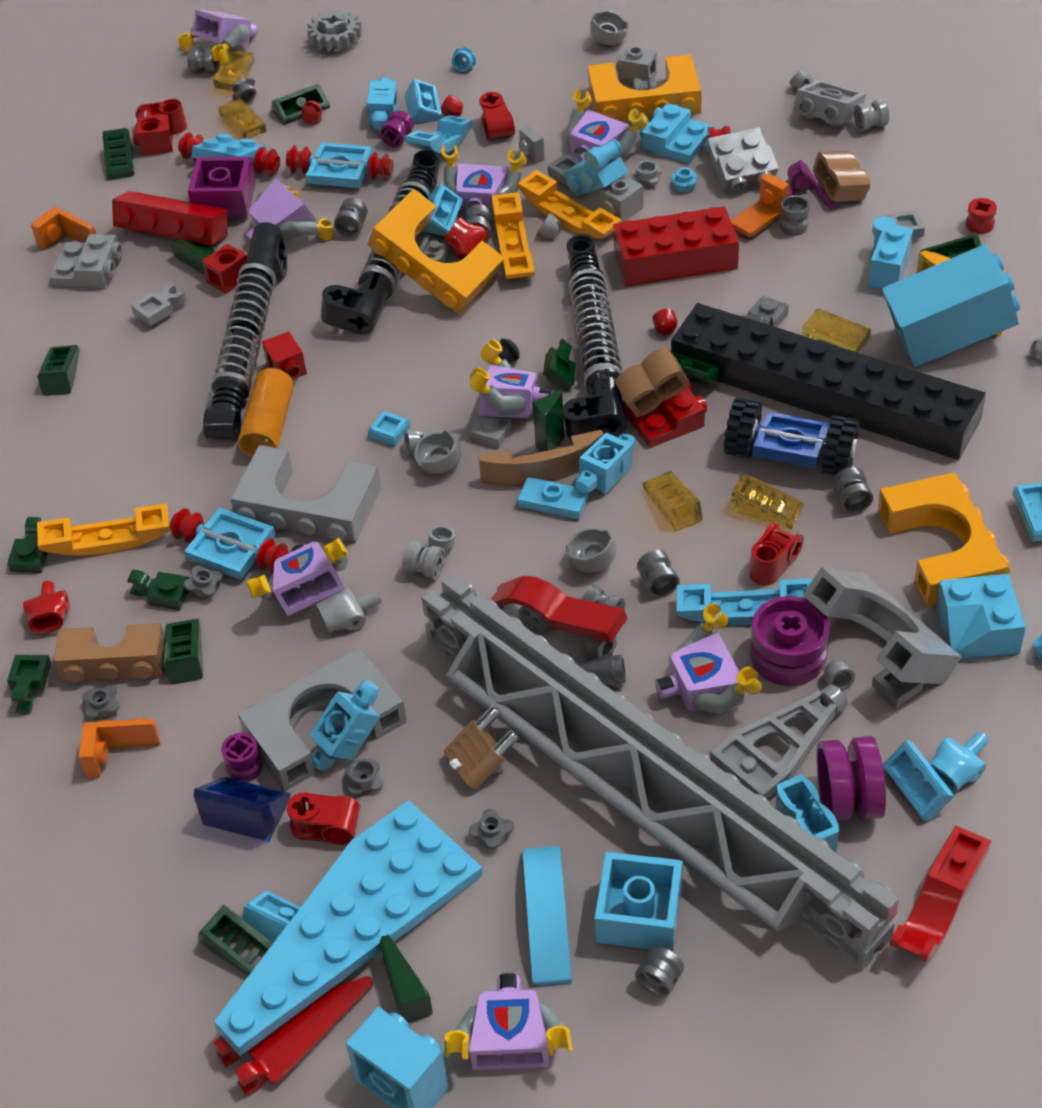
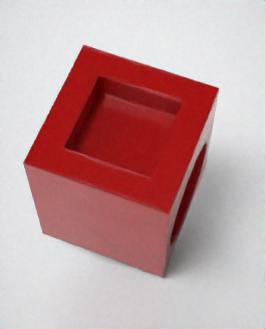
[132,114,173,156]
[202,244,247,294]
[262,331,307,380]

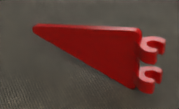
[214,976,373,1097]

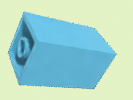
[882,244,1020,368]

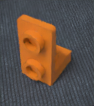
[731,173,789,237]
[30,207,96,250]
[78,718,161,778]

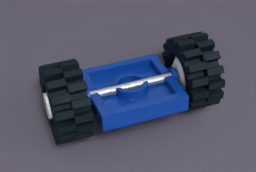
[724,397,860,475]

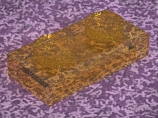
[213,51,255,91]
[218,99,267,139]
[802,308,871,353]

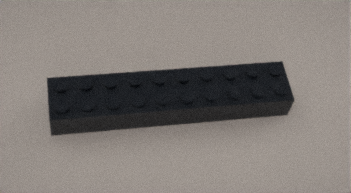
[671,303,986,460]

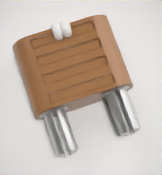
[444,706,519,790]

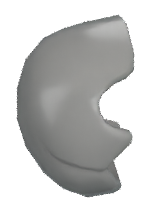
[590,10,629,46]
[413,430,461,475]
[565,528,616,573]

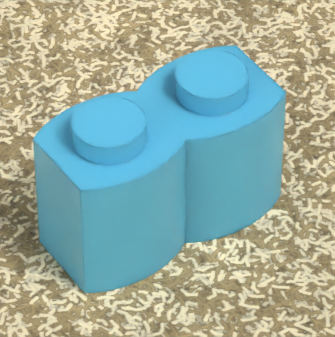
[775,774,839,852]

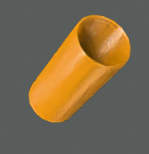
[238,368,294,458]

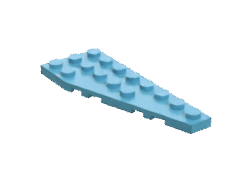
[214,800,482,1056]

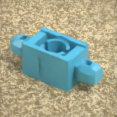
[367,77,398,130]
[575,433,635,494]
[309,680,381,771]

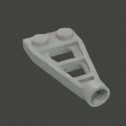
[710,684,848,799]

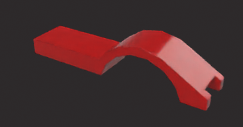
[491,576,628,643]
[889,825,991,962]

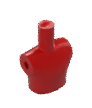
[443,217,488,260]
[23,581,70,634]

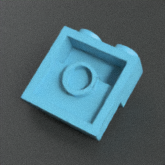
[639,103,714,164]

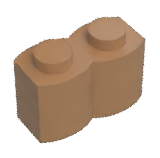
[813,151,870,202]
[615,347,690,417]

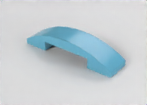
[405,115,473,153]
[677,578,814,625]
[523,846,572,987]

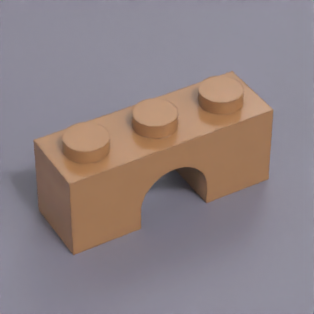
[54,623,165,683]

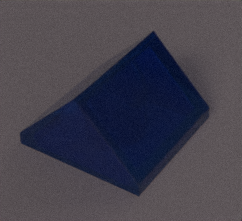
[193,777,291,842]

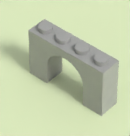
[231,445,381,543]
[803,567,962,685]
[238,647,407,792]

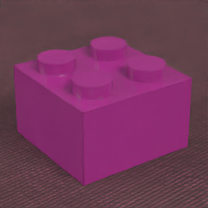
[188,157,256,218]

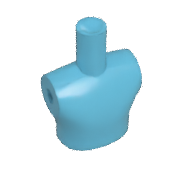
[929,732,989,793]

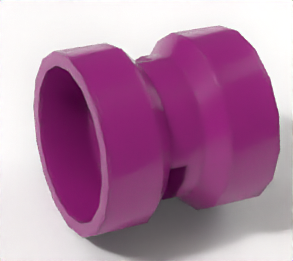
[379,110,414,148]
[221,733,263,783]

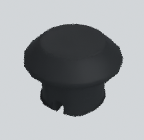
[498,338,520,362]

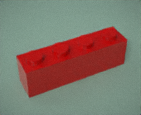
[112,191,227,245]

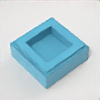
[367,411,410,447]

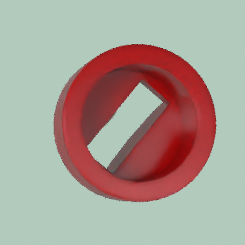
[441,95,463,117]
[301,101,322,124]
[652,308,677,335]

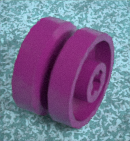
[750,596,830,686]
[816,736,886,823]

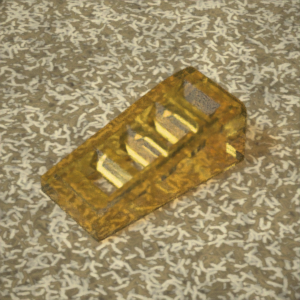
[643,471,703,531]
[731,474,804,529]

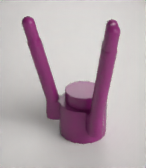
[786,160,836,210]

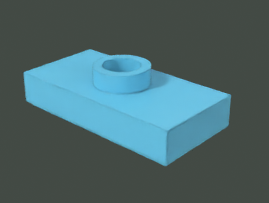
[517,477,589,520]
[1012,483,1042,542]
[883,741,955,822]

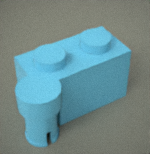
[563,139,628,197]
[868,216,913,289]

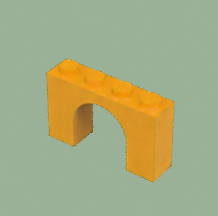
[588,54,701,121]
[367,189,505,314]
[878,472,1010,607]

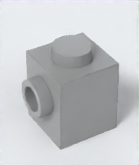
[616,46,657,85]
[600,175,644,222]

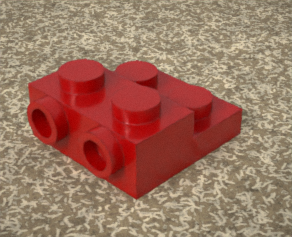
[623,378,707,448]

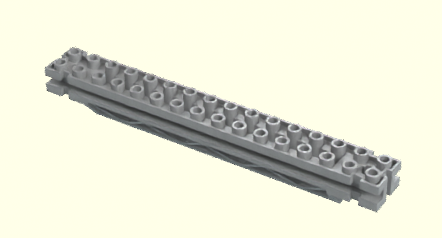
[421,574,899,970]

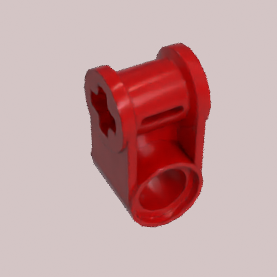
[479,92,515,140]
[135,99,188,134]
[749,523,804,585]
[287,792,361,845]

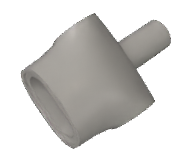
[316,587,382,634]

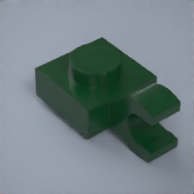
[543,339,576,391]
[7,517,48,573]
[127,570,190,610]
[7,655,52,713]

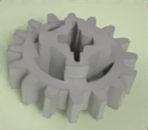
[307,10,362,51]

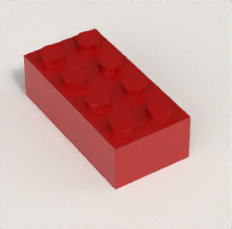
[613,206,739,287]

